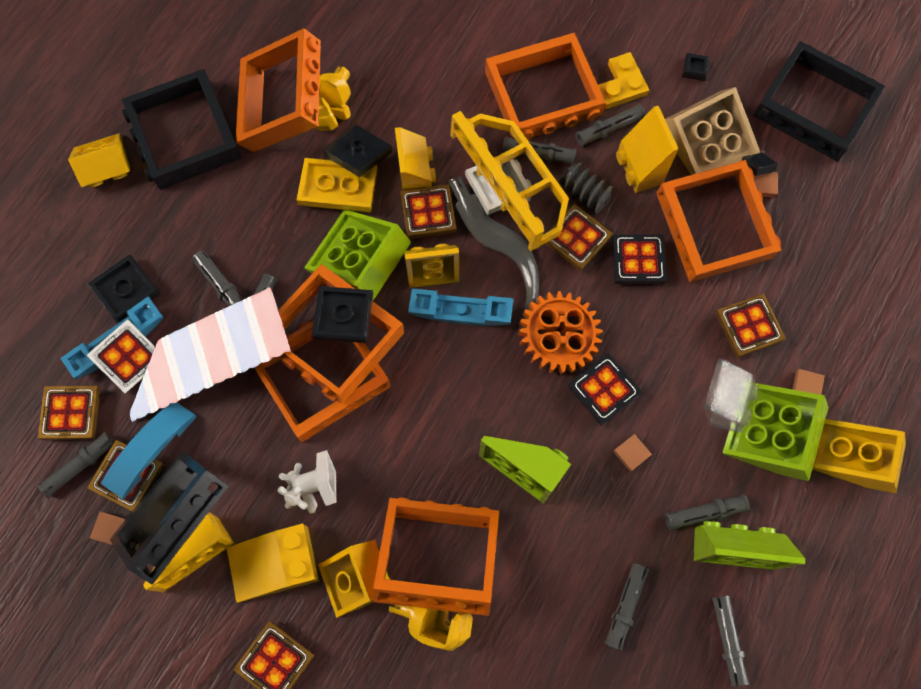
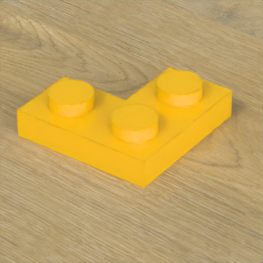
[598,52,649,110]

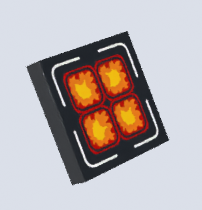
[612,234,667,284]
[568,353,643,426]

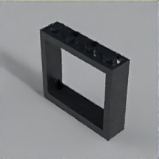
[753,41,885,162]
[122,69,242,190]
[110,450,229,585]

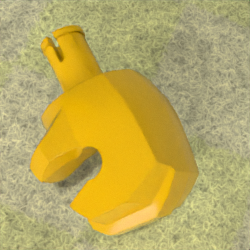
[310,66,351,131]
[389,605,473,651]

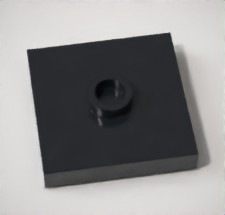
[323,125,392,178]
[88,254,161,323]
[312,286,373,343]

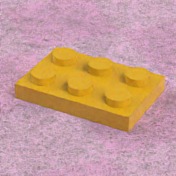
[296,158,378,212]

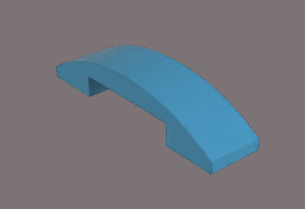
[408,288,514,326]
[60,297,163,379]
[101,402,196,500]

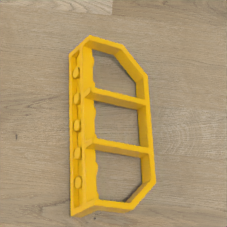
[450,111,569,252]

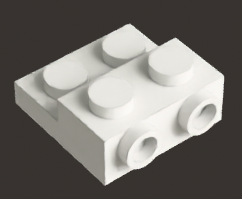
[465,159,532,215]

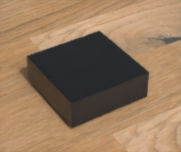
[682,53,710,81]
[742,152,777,176]

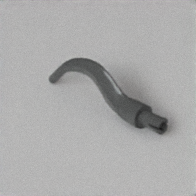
[448,176,539,330]

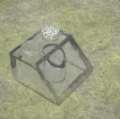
[704,359,758,433]

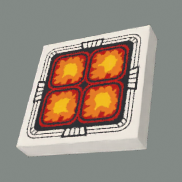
[87,319,155,393]

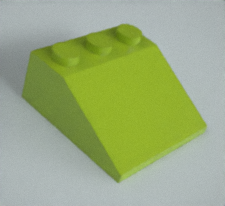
[304,210,411,300]
[723,381,829,481]
[479,436,571,504]
[694,521,805,570]

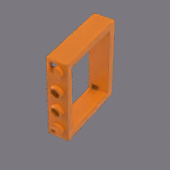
[236,28,321,153]
[485,33,606,140]
[656,160,782,283]
[278,264,404,404]
[254,320,391,443]
[373,498,499,616]

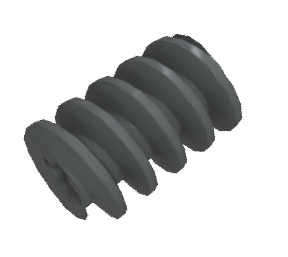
[558,162,613,214]

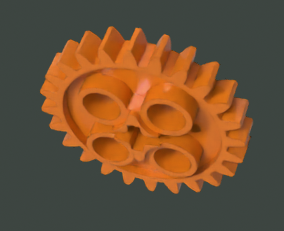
[518,291,603,375]

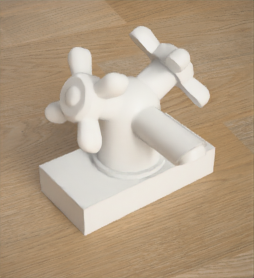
[278,450,337,514]

